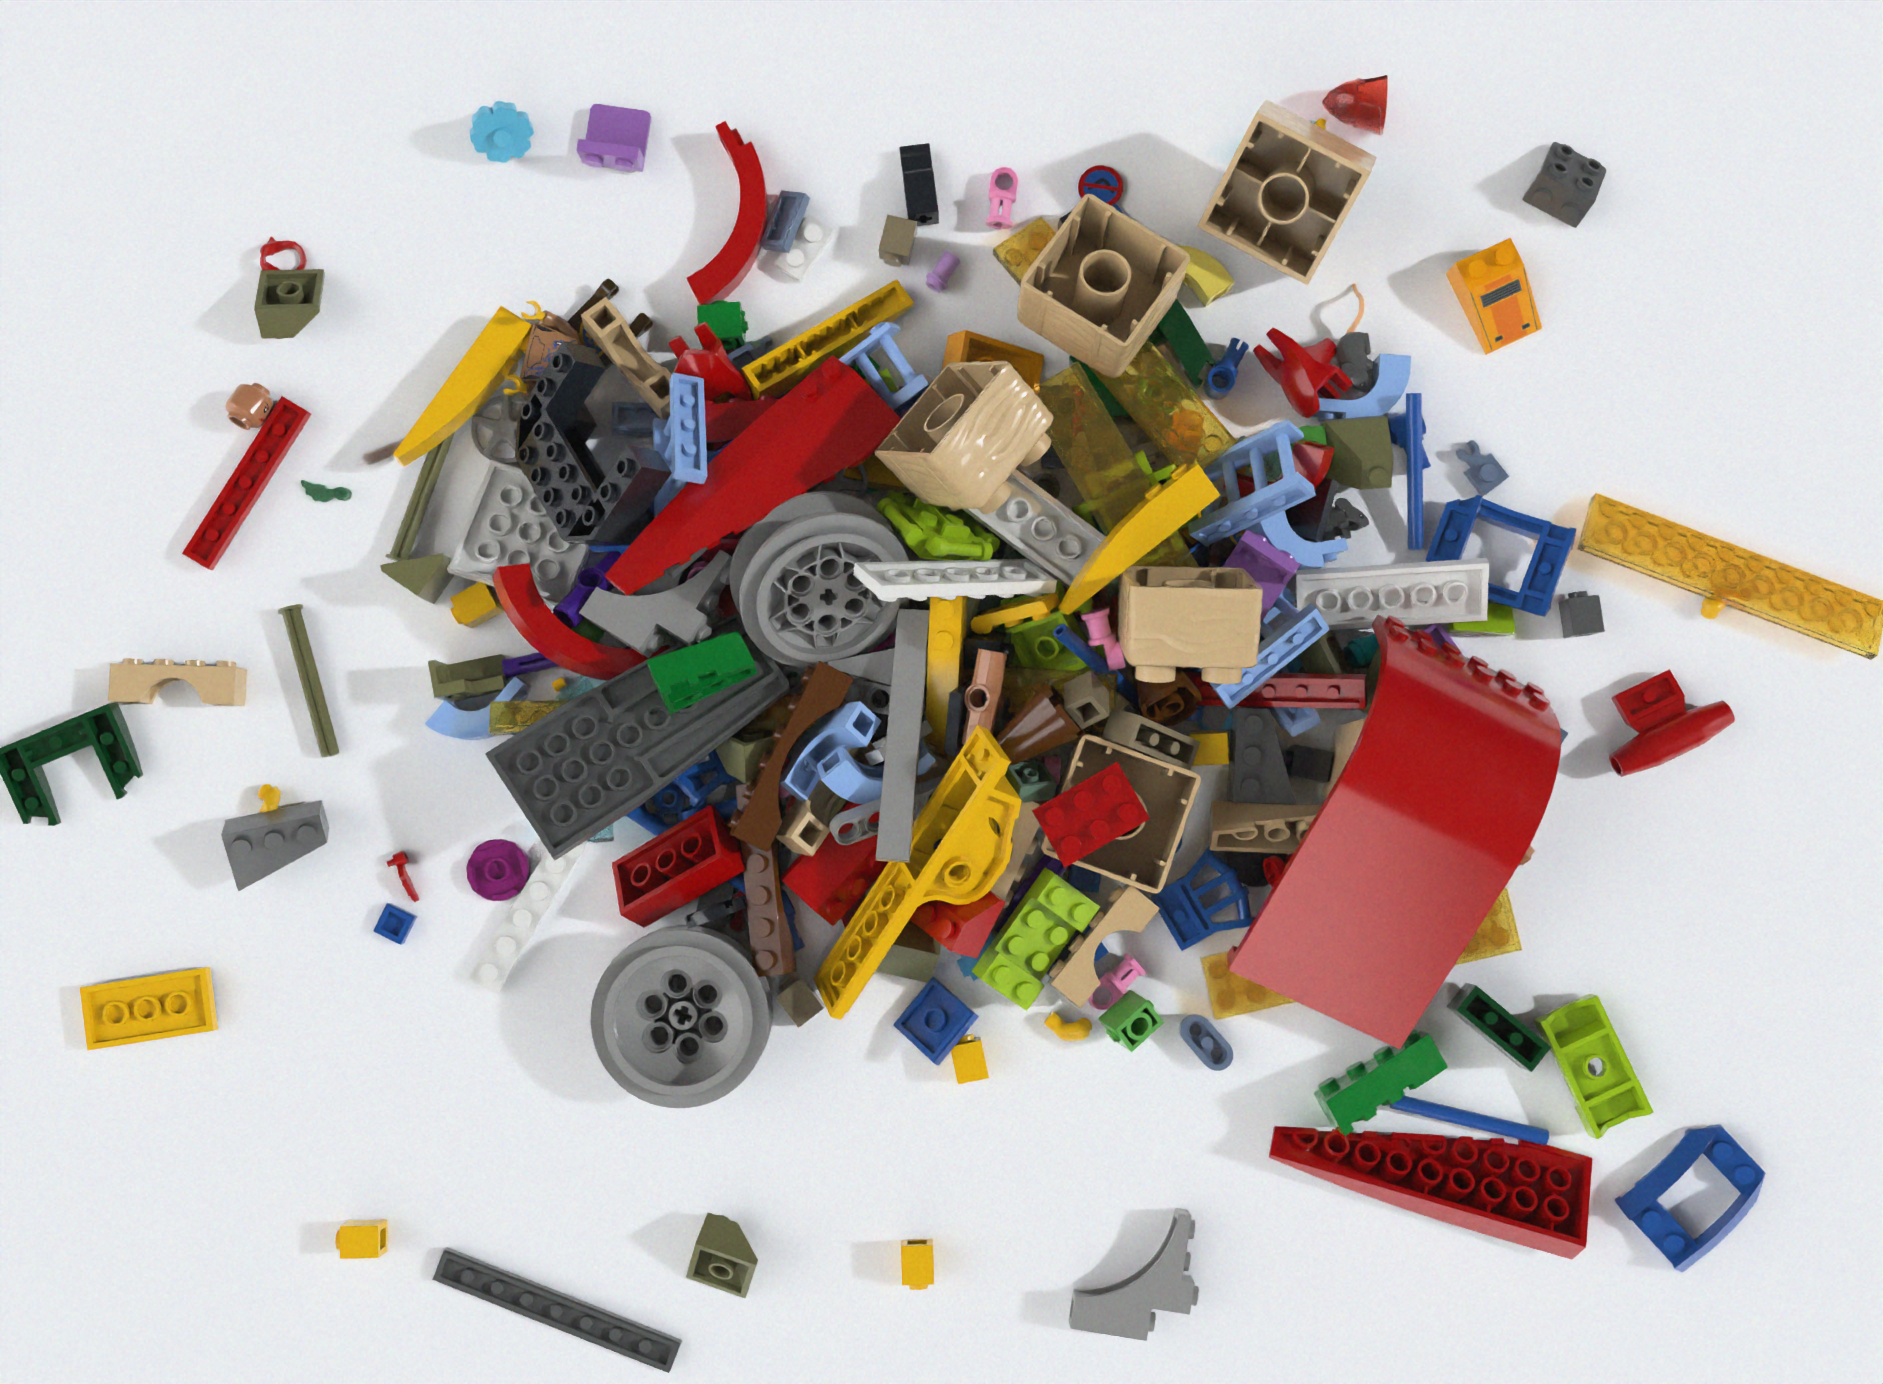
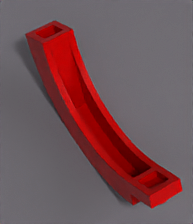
[686,120,768,305]
[492,563,673,681]

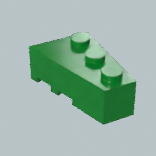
[646,631,757,715]

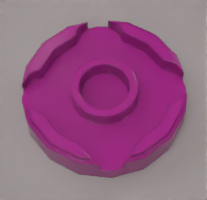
[466,839,531,901]

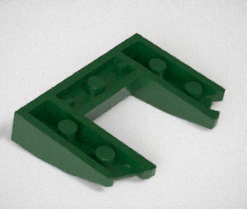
[1069,298,1215,426]
[0,702,143,826]

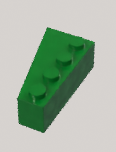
[1313,1030,1448,1136]

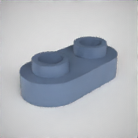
[1179,1014,1234,1071]

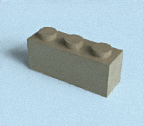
[1101,708,1200,770]

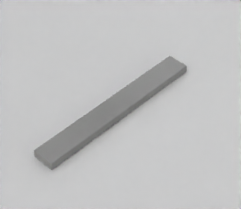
[876,609,930,863]

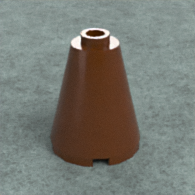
[1132,666,1202,727]
[995,681,1085,766]

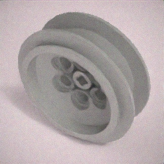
[729,491,910,669]
[590,925,773,1109]

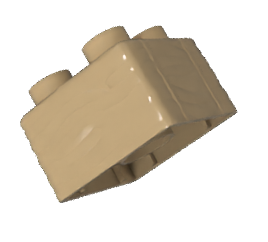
[1017,194,1190,378]
[874,361,1054,514]
[1117,565,1263,684]
[1041,734,1201,893]

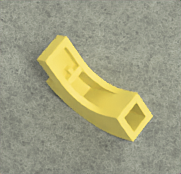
[1176,245,1234,307]

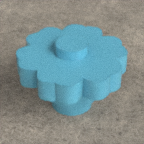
[469,101,534,163]

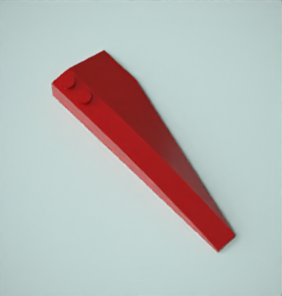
[604,355,901,596]
[1268,1126,1593,1260]

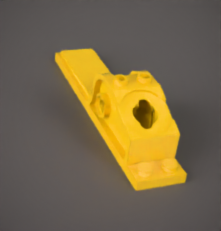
[813,725,1022,1020]

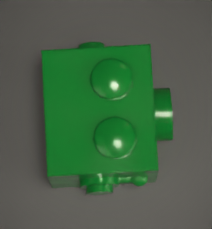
[696,300,749,350]

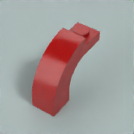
[1223,440,1335,498]

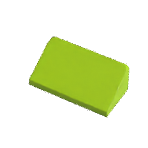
[1447,604,1515,636]

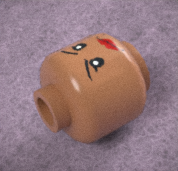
[225,382,274,430]

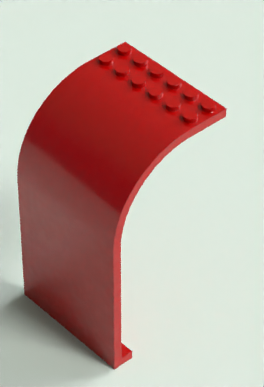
[1227,615,1561,1049]

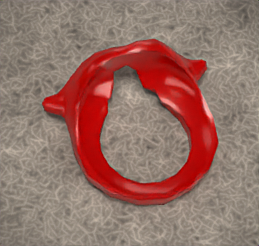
[260,237,307,270]

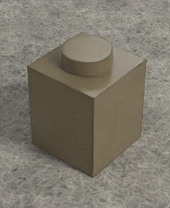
[878,214,917,267]
[1064,670,1110,729]
[776,976,825,1028]

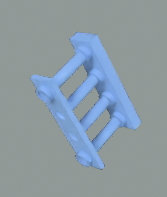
[839,322,934,416]
[653,372,707,518]
[1188,419,1316,547]
[1190,586,1330,709]

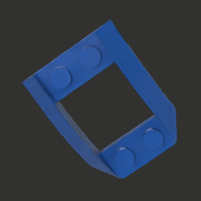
[1425,495,1577,617]
[1615,1124,1766,1273]

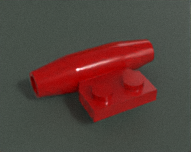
[1609,669,1735,777]

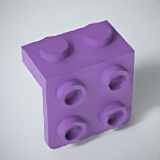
[576,104,651,172]
[1222,530,1301,623]

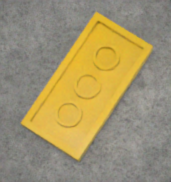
[80,967,218,1051]

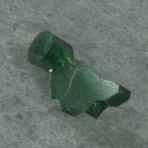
[301,480,352,503]

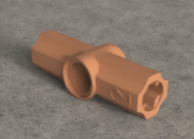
[961,649,1007,745]

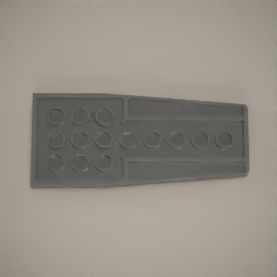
[485,614,790,861]

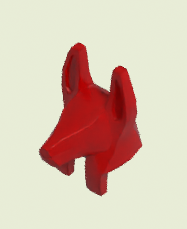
[668,322,754,401]
[1253,327,1353,418]

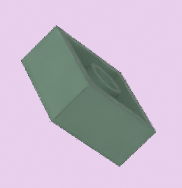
[1005,760,1057,803]

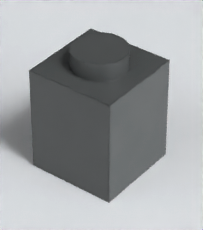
[1558,591,1605,639]

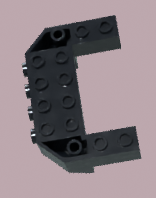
[515,341,672,547]

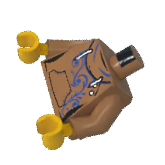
[503,301,587,396]

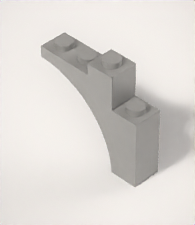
[579,549,732,658]
[1068,1208,1199,1341]

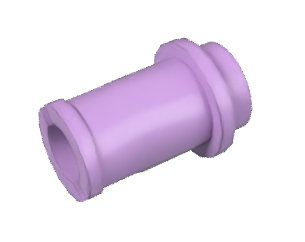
[925,251,961,293]

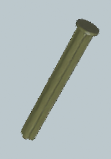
[385,432,455,562]
[278,604,339,758]

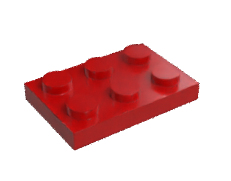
[1031,762,1150,868]

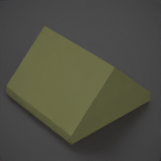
[380,553,455,604]
[1298,630,1355,674]
[876,919,941,983]

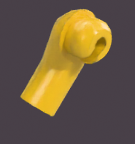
[258,784,281,813]

